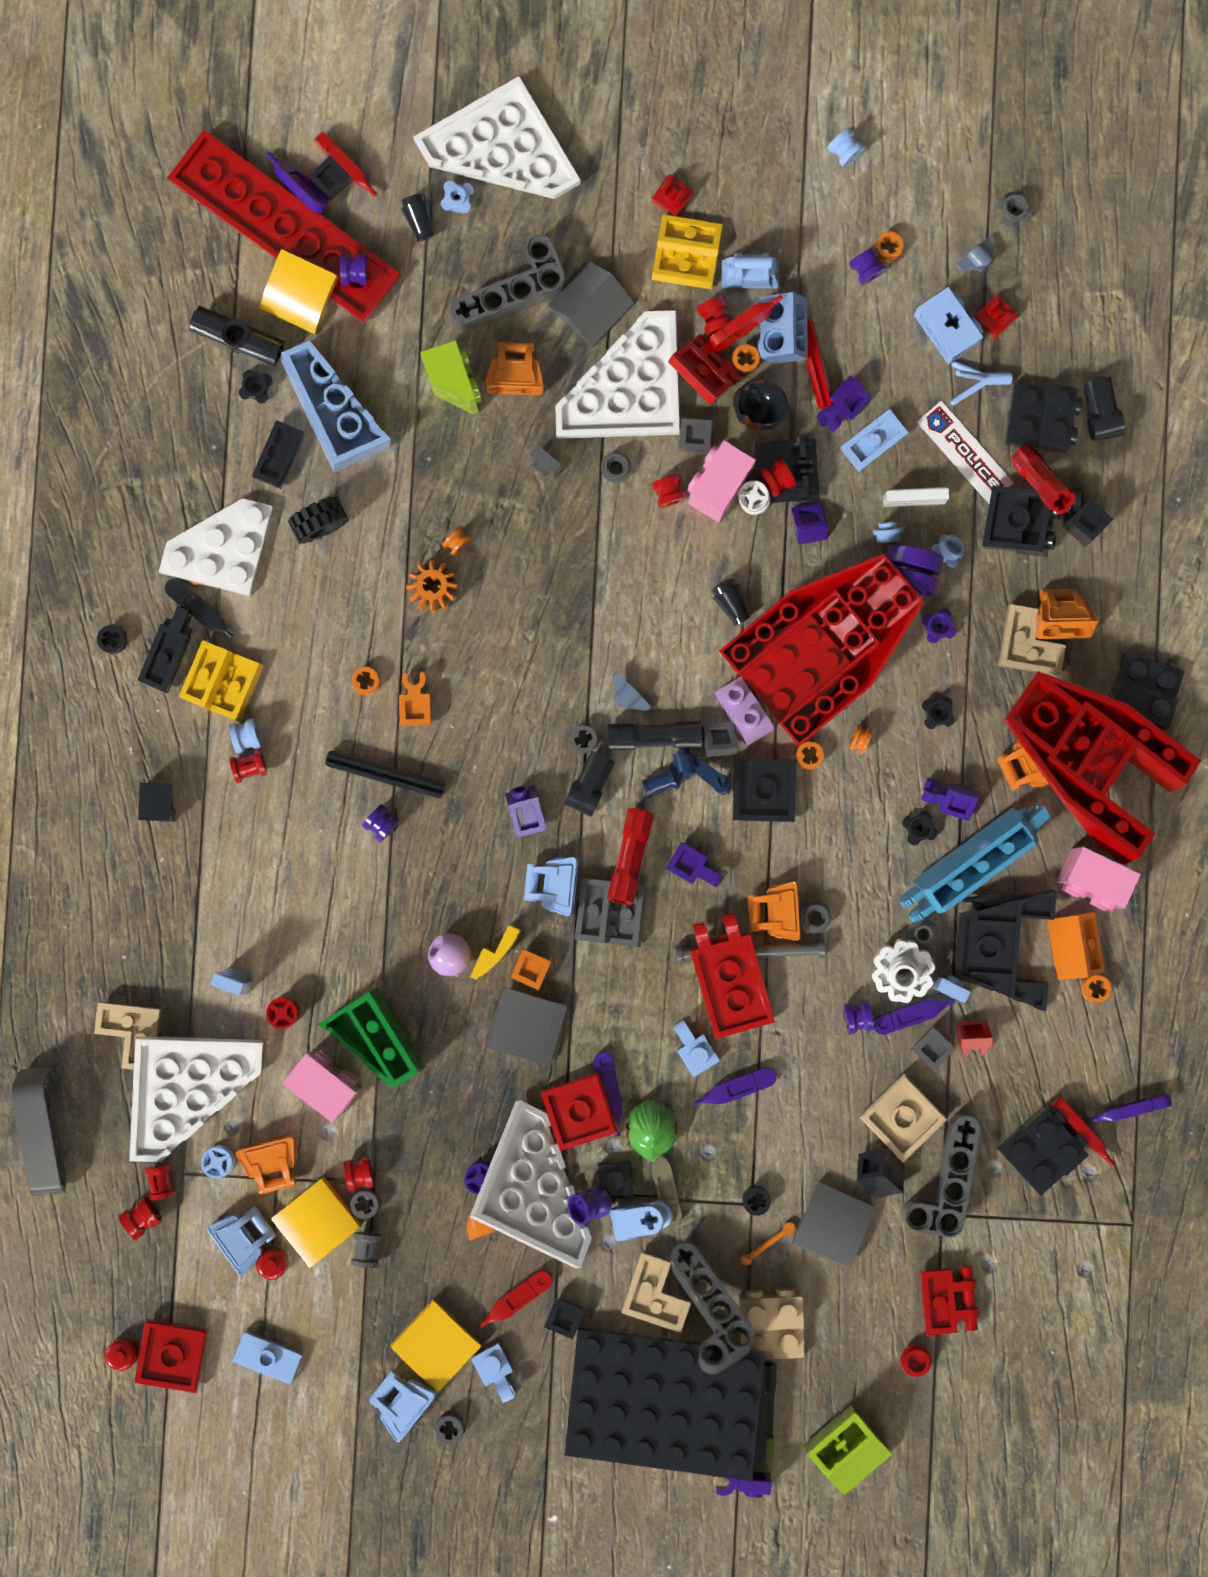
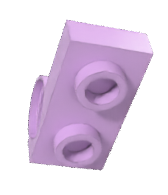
[715,677,774,746]

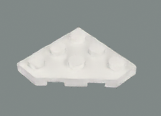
[159,498,273,596]

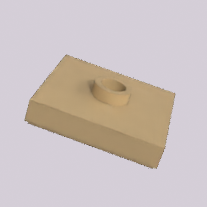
[859,1073,948,1162]

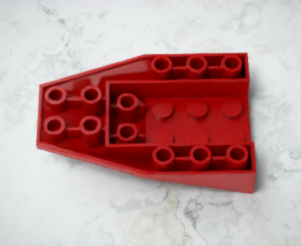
[719,554,924,747]

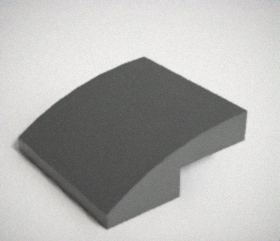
[575,878,648,947]
[486,987,568,1066]
[792,1182,876,1269]

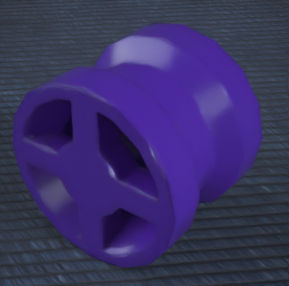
[849,247,888,285]
[340,254,368,286]
[362,804,401,843]
[843,1000,874,1035]
[464,1161,490,1195]

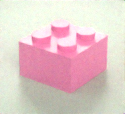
[687,441,756,523]
[1055,847,1141,912]
[282,1049,362,1123]

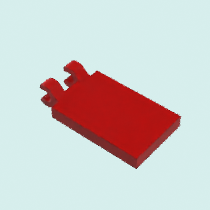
[689,913,775,1039]

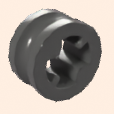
[570,725,597,754]
[350,1189,380,1219]
[435,1413,464,1445]

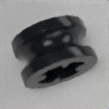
[97,625,127,654]
[742,1186,771,1216]

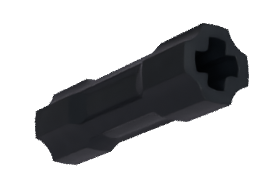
[608,721,702,751]
[755,1362,777,1463]

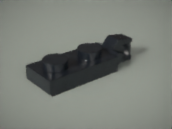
[138,606,194,693]

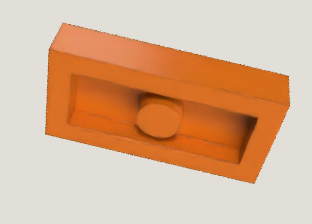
[1047,912,1105,980]

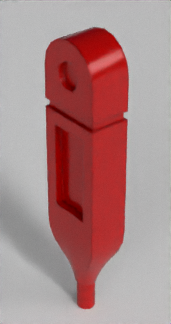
[313,132,378,197]
[709,295,783,352]
[1051,1096,1115,1166]
[479,1270,552,1328]

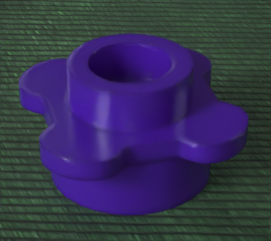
[921,609,956,644]

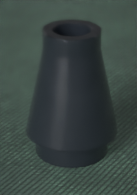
[401,193,434,242]
[711,578,751,626]

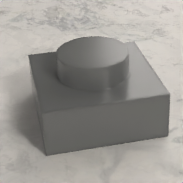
[679,418,712,453]
[530,445,562,479]
[702,722,739,757]
[911,1027,956,1072]

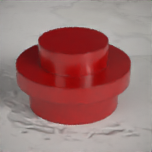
[900,1344,932,1377]

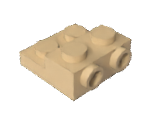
[738,1288,805,1360]

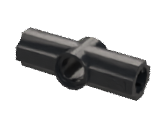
[189,305,285,367]

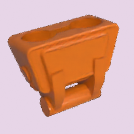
[485,342,544,395]
[1035,589,1099,639]
[997,740,1049,791]
[747,881,801,940]
[236,1133,298,1195]

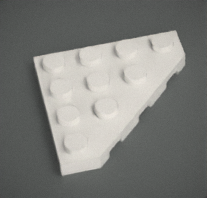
[413,76,581,199]
[556,311,680,438]
[129,1036,263,1162]
[470,1100,592,1268]

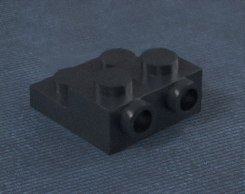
[1004,382,1082,454]
[982,485,1061,557]
[1110,652,1185,730]
[997,1107,1089,1196]

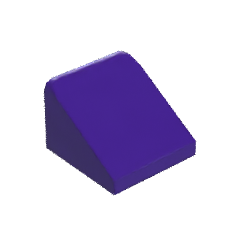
[791,502,828,544]

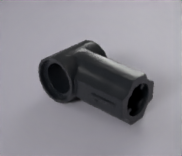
[1083,377,1126,442]
[564,751,615,817]

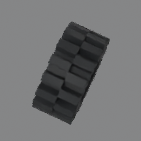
[288,496,349,544]

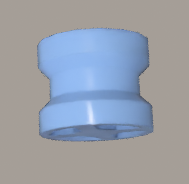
[828,128,867,167]
[229,718,262,754]
[201,1145,236,1179]

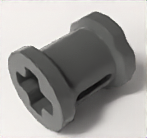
[351,1231,382,1268]

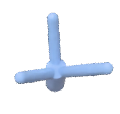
[950,361,1012,405]

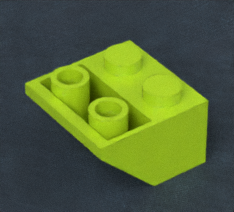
[420,340,482,414]
[804,1405,892,1495]

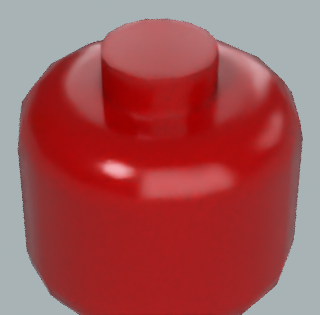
[256,1247,289,1280]
[105,1337,139,1371]

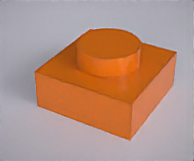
[510,949,552,990]

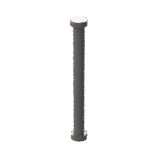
[675,939,825,964]

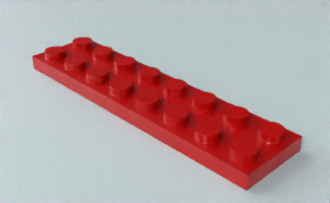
[167,129,401,325]

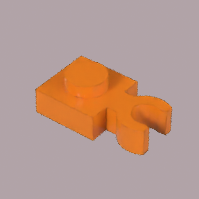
[399,672,432,727]

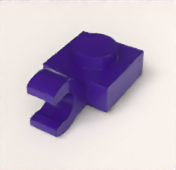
[816,376,871,432]
[921,778,980,821]
[666,842,722,888]
[716,1471,772,1498]

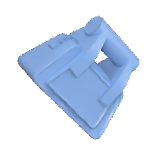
[721,253,780,288]
[524,857,579,916]
[207,1206,277,1275]
[368,1370,438,1442]

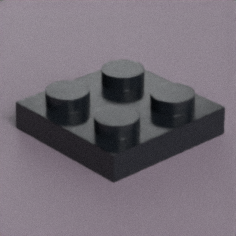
[732,758,796,822]

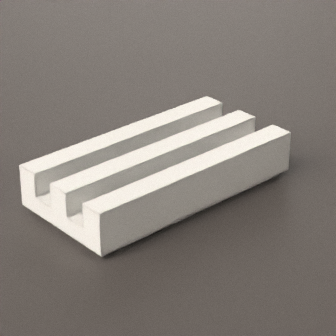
[883,487,949,507]

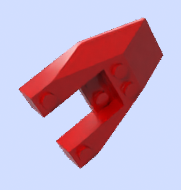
[1004,671,1201,865]

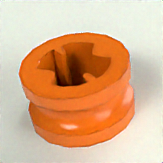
[875,231,904,263]
[732,344,760,375]
[442,526,473,556]
[351,667,381,696]
[849,724,873,755]
[795,742,824,770]
[1081,975,1112,1003]

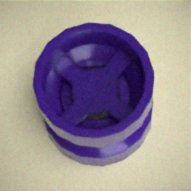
[568,1186,612,1225]

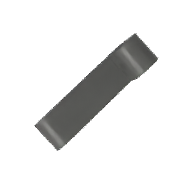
[451,234,565,331]
[12,1066,66,1196]
[901,1113,981,1237]
[670,1243,754,1374]

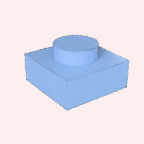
[933,975,970,1003]

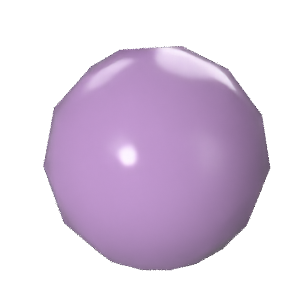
[428,933,471,976]

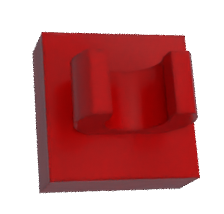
[651,174,694,217]
[974,294,1018,340]
[956,1020,993,1057]

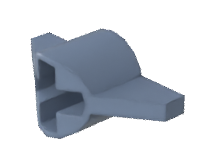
[956,236,995,272]
[612,672,651,711]

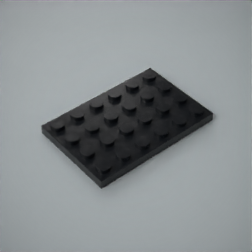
[564,1327,766,1481]

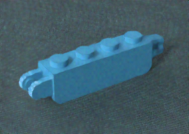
[898,803,1051,922]

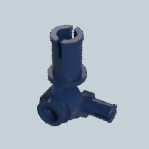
[642,748,731,798]

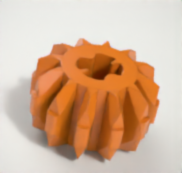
[406,560,459,613]

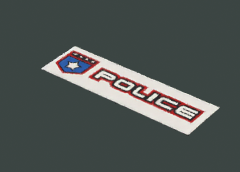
[917,401,1014,504]

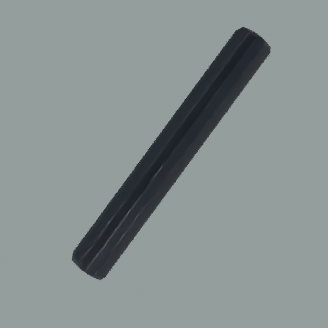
[325,750,445,799]

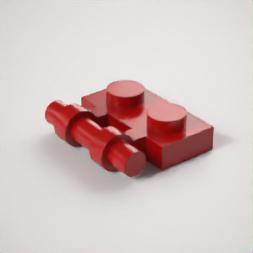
[667,334,743,405]
[919,1266,980,1336]

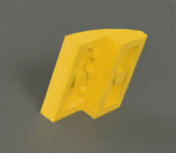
[651,214,723,290]
[260,249,339,335]
[179,640,264,722]
[470,925,522,980]
[271,1176,362,1268]
[390,1299,481,1392]

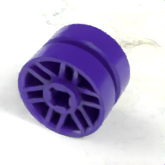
[886,545,944,597]

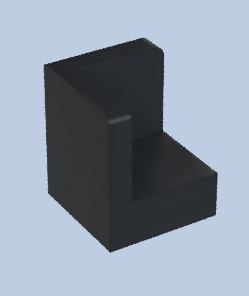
[1063,498,1113,547]
[138,782,175,822]
[856,1148,905,1198]

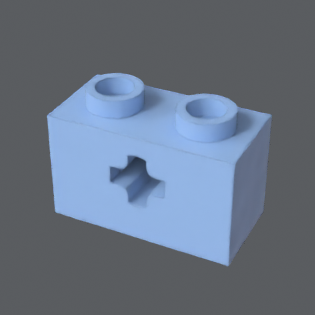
[914,287,983,365]

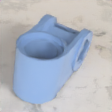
[610,1200,673,1241]

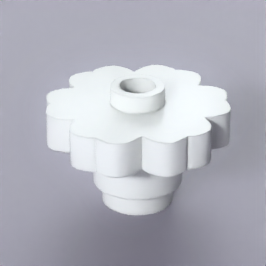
[871,938,935,1003]

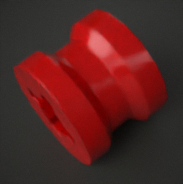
[759,459,796,498]
[651,474,688,508]
[266,997,300,1029]
[343,1156,374,1192]

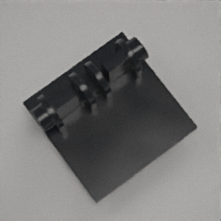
[754,436,820,503]

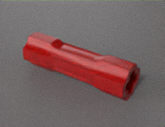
[1011,445,1075,514]
[607,808,654,905]

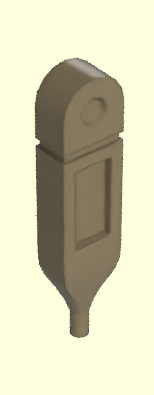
[651,1154,682,1226]

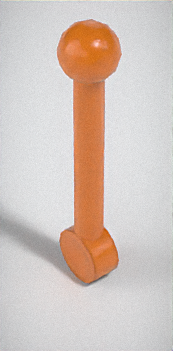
[740,1222,795,1266]

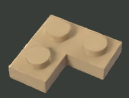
[998,604,1066,677]
[94,1002,162,1070]
[621,1251,691,1333]

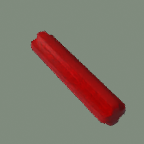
[806,319,834,410]

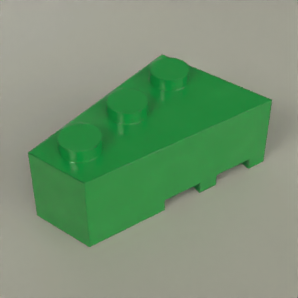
[317,987,427,1089]

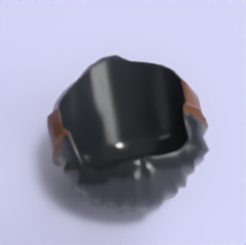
[732,378,791,431]

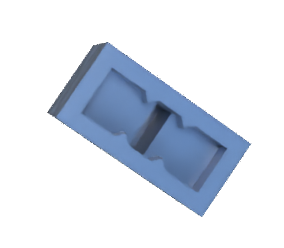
[758,292,808,364]

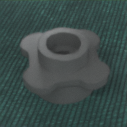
[997,192,1032,227]

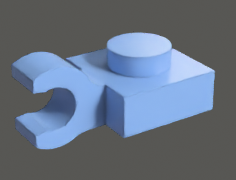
[673,1020,720,1077]
[471,1342,516,1403]

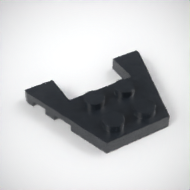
[954,890,1057,1011]

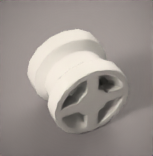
[738,481,770,515]

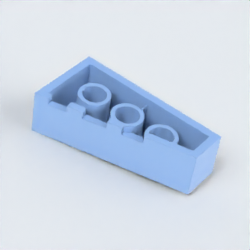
[281,340,391,473]

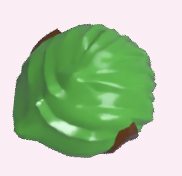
[626,1099,678,1162]

